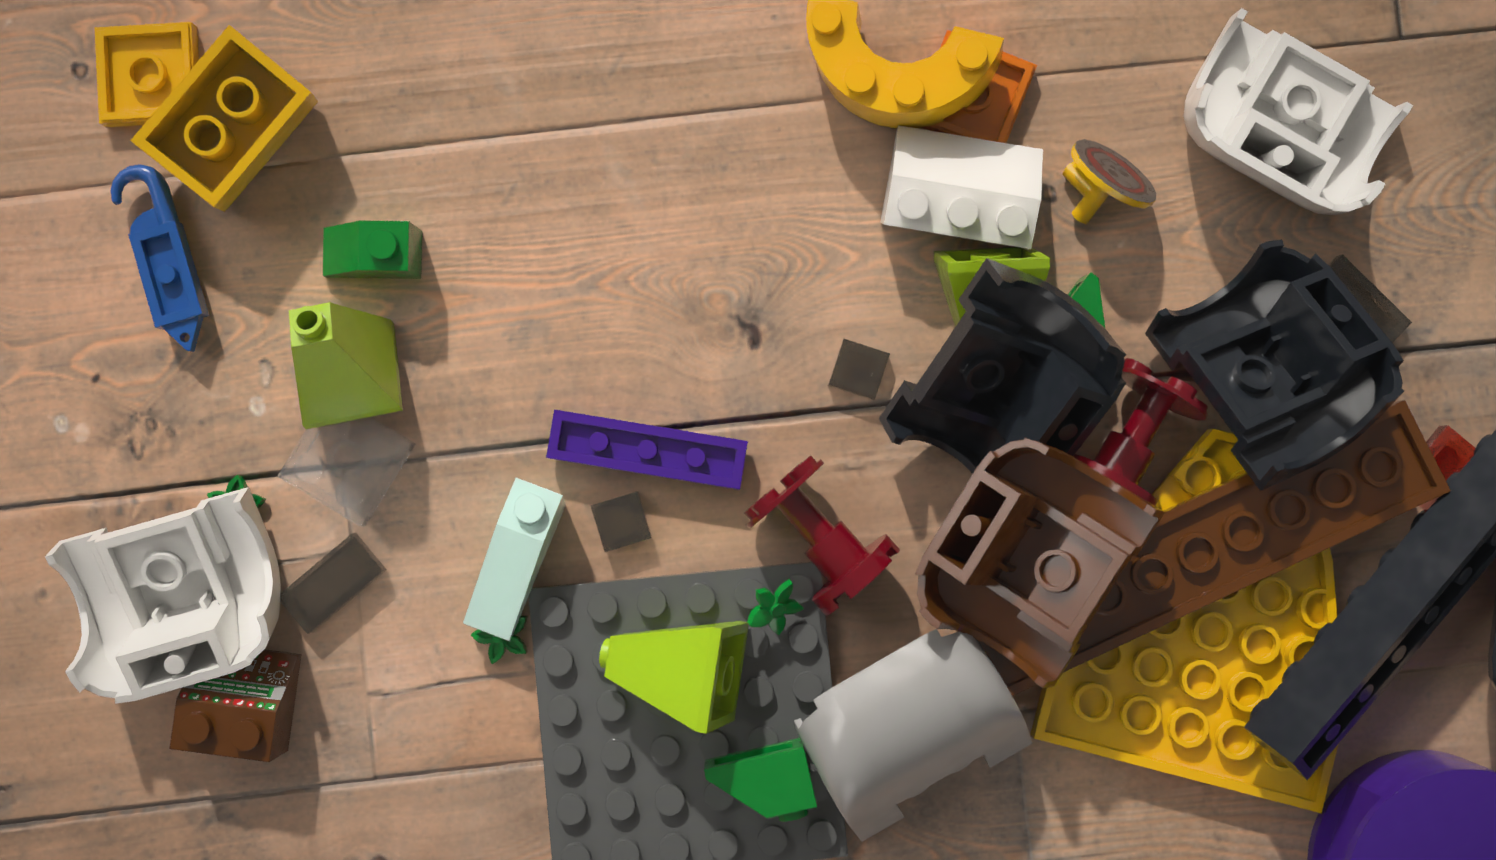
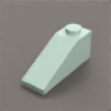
[463,478,566,641]

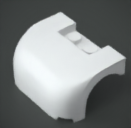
[1183,8,1413,215]
[45,487,281,704]

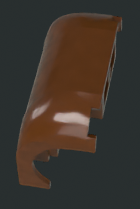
[915,438,1165,688]

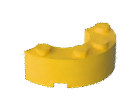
[806,0,1004,128]

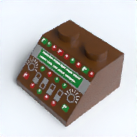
[169,649,302,762]

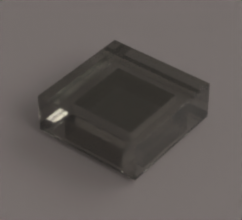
[828,339,890,400]
[591,491,652,552]

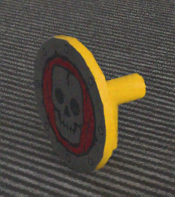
[1062,139,1157,224]

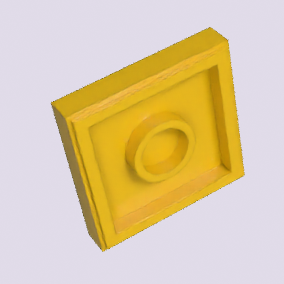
[94,22,199,127]

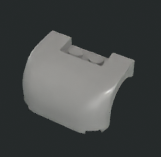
[794,629,1032,842]

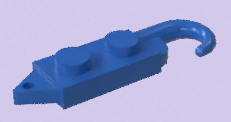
[110,164,209,352]

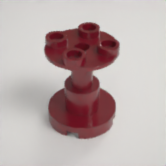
[1073,358,1208,506]
[744,455,900,615]

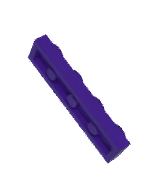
[546,409,748,490]

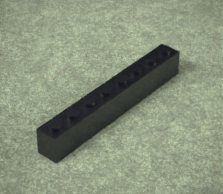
[1244,430,1496,780]

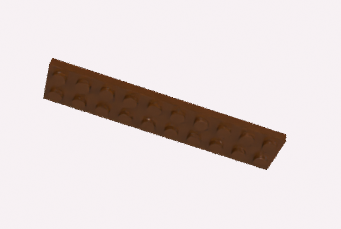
[956,400,1451,696]

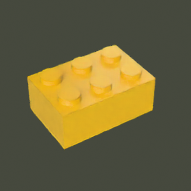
[130,25,318,212]

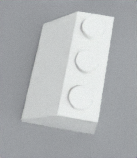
[880,125,1043,249]

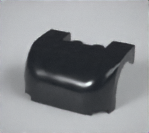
[1145,239,1404,491]
[879,258,1126,474]

